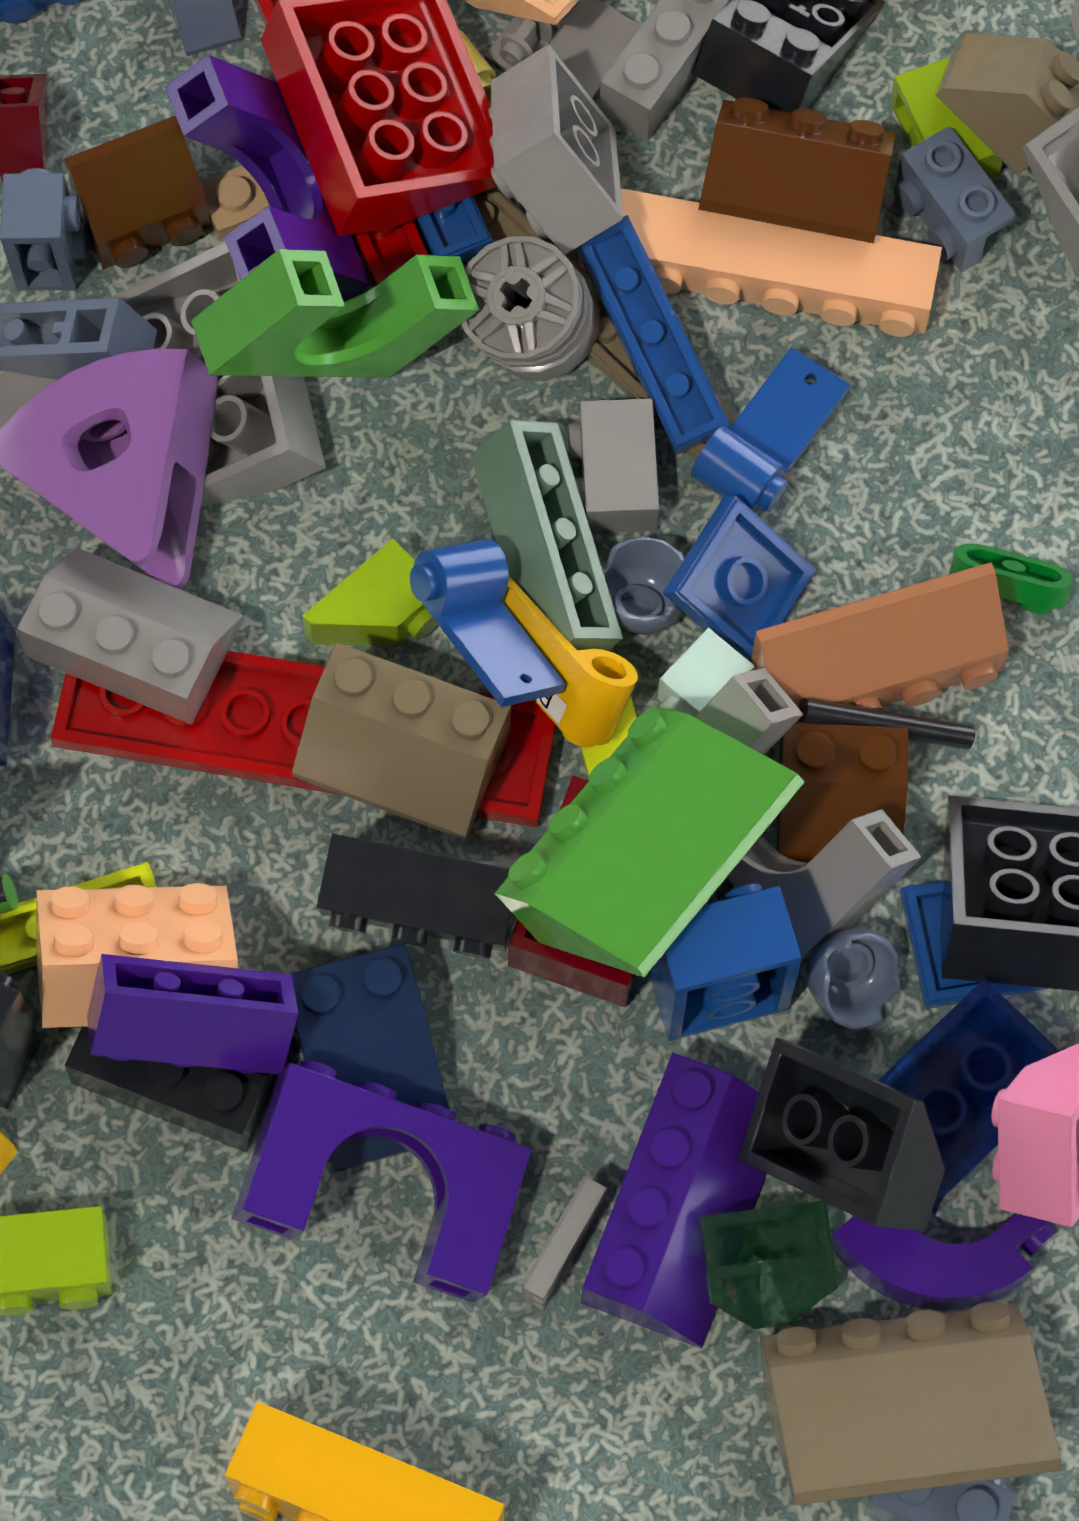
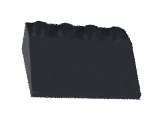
[940,795,1079,991]

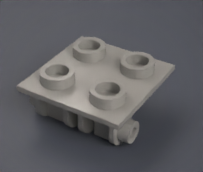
[485,0,641,100]

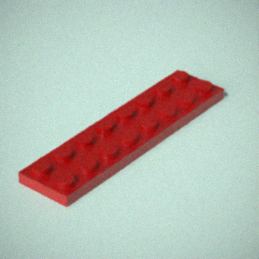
[51,651,556,828]

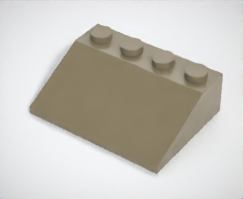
[760,1302,1062,1506]

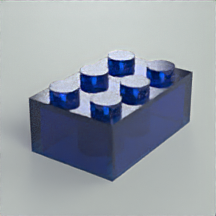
[878,978,1060,1216]

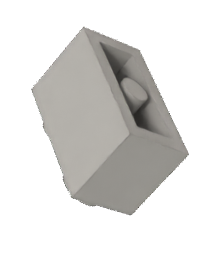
[568,398,659,534]

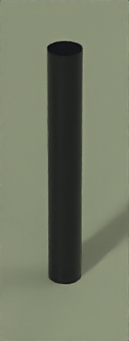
[798,698,975,750]

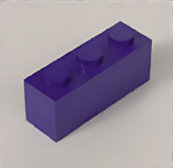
[87,954,298,1075]

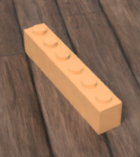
[578,188,942,337]

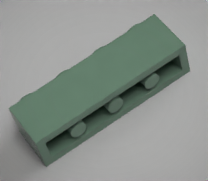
[471,420,623,651]

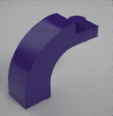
[828,1213,1058,1310]

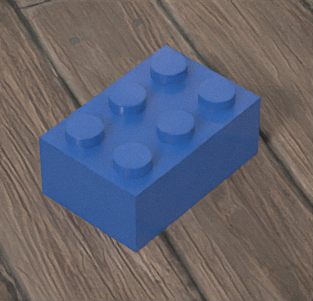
[648,884,802,1041]

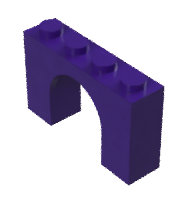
[165,55,371,302]
[231,1060,532,1302]

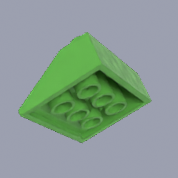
[495,706,804,977]

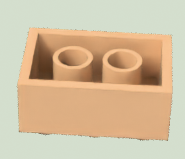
[36,883,238,1028]

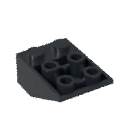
[692,0,885,112]

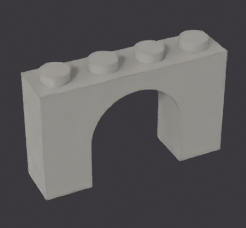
[695,667,921,961]

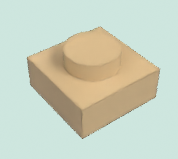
[200,166,270,240]

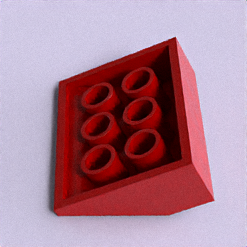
[261,0,497,237]

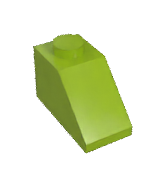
[302,538,438,647]

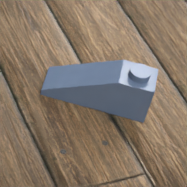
[0,297,157,380]

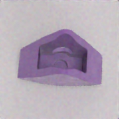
[0,348,218,589]

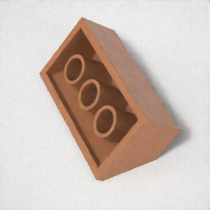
[751,562,1009,723]

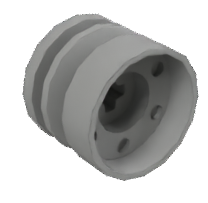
[462,236,600,381]

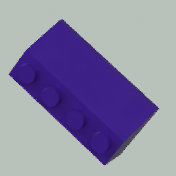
[581,1052,766,1349]

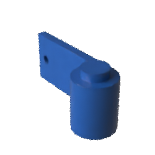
[691,347,850,514]
[410,538,566,707]

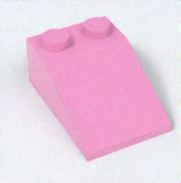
[991,1043,1079,1227]

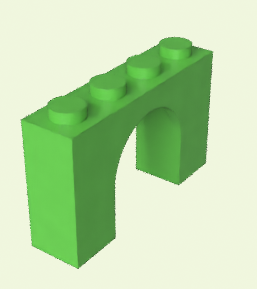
[191,249,479,377]

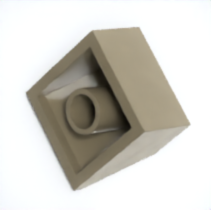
[935,33,1079,176]

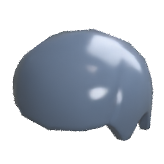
[602,536,685,635]
[807,926,900,1030]

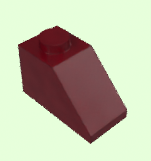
[0,74,48,182]

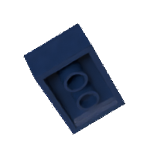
[290,943,450,1172]

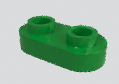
[949,544,1073,614]

